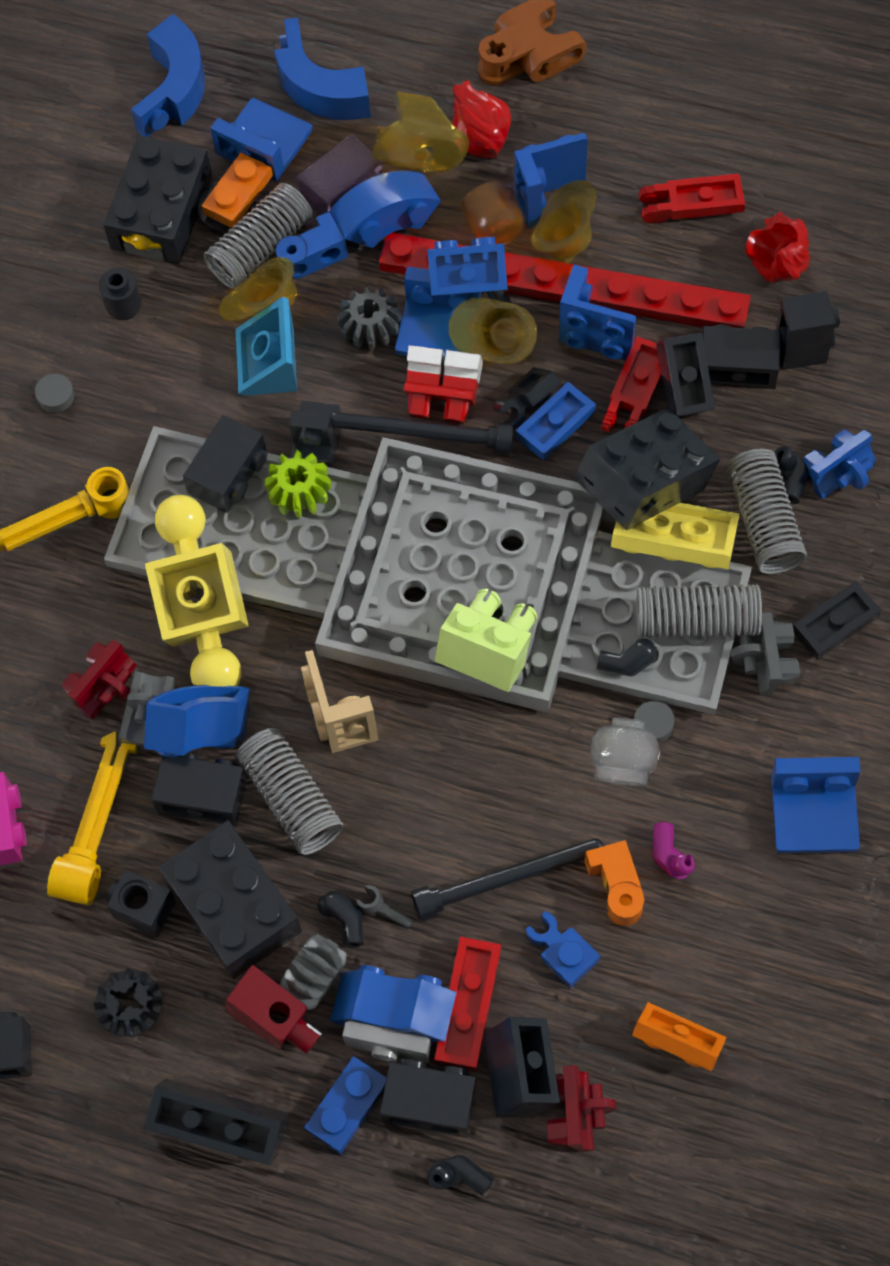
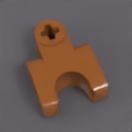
[478,0,587,86]

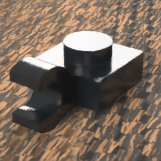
[493,367,560,428]

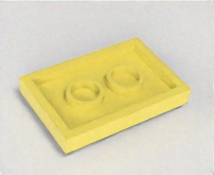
[611,503,740,570]

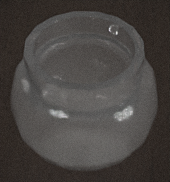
[590,718,659,787]

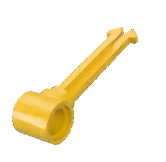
[0,467,129,552]
[47,731,137,906]

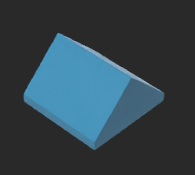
[235,296,297,396]

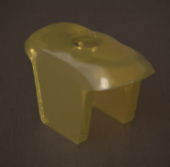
[372,92,469,172]

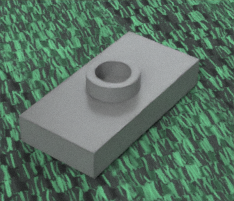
[342,1020,432,1064]

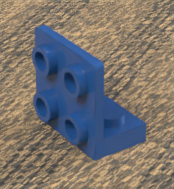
[210,98,312,182]
[514,133,588,229]
[427,237,507,296]
[559,265,636,360]
[395,266,482,356]
[771,757,861,853]

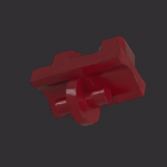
[62,640,137,720]
[547,1065,616,1152]

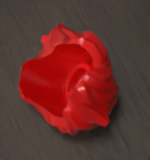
[452,80,512,159]
[745,212,810,284]

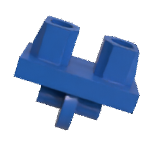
[803,429,876,499]

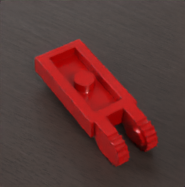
[638,174,745,223]
[601,336,662,432]

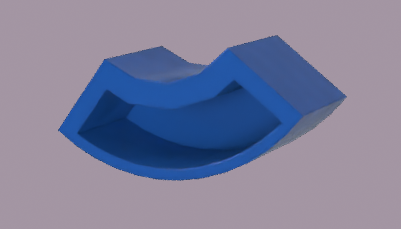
[329,171,441,248]
[144,685,250,757]
[330,965,456,1042]

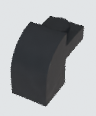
[289,400,341,464]

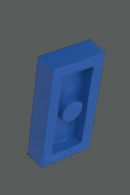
[516,382,596,461]
[304,1056,387,1155]

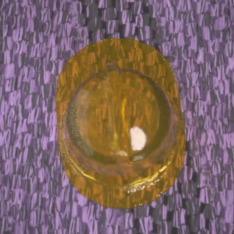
[531,180,597,263]
[219,257,298,321]
[449,298,537,364]

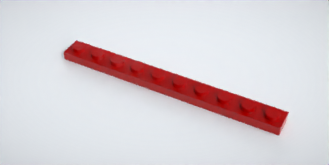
[379,233,751,328]

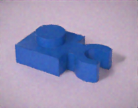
[526,911,601,989]

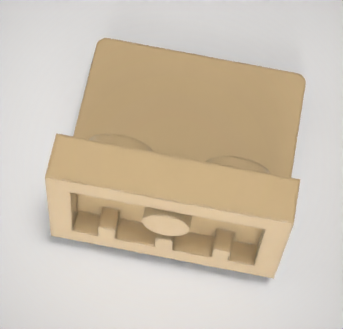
[300,650,378,753]

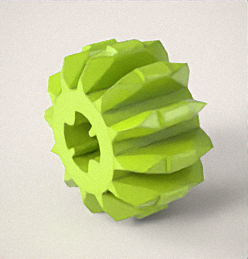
[264,450,332,519]

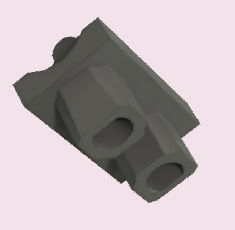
[731,612,800,695]
[118,671,176,746]

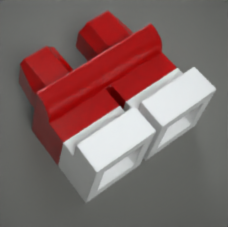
[404,345,483,424]

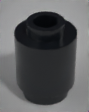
[99,268,141,320]

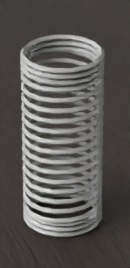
[204,183,312,288]
[727,448,807,574]
[636,584,762,638]
[236,728,343,855]

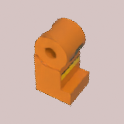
[585,840,644,926]

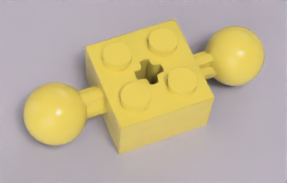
[145,495,249,686]

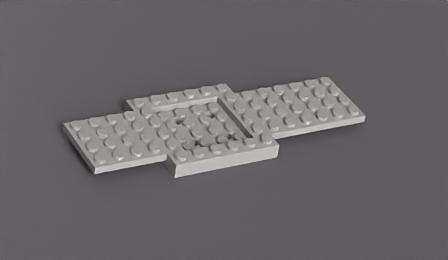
[104,426,752,715]

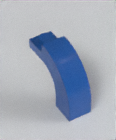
[131,14,205,137]
[274,17,371,120]

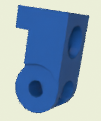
[276,212,348,279]

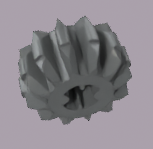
[337,285,402,352]
[280,934,346,1010]

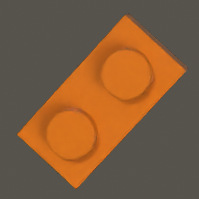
[201,153,273,228]
[632,1002,727,1072]

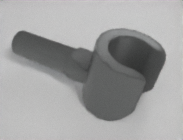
[356,885,414,929]

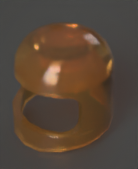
[461,181,524,245]

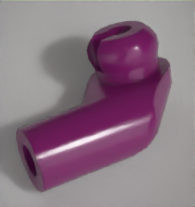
[653,822,695,879]

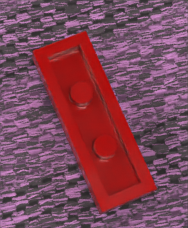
[434,937,502,1072]

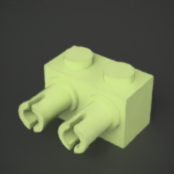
[435,588,538,692]

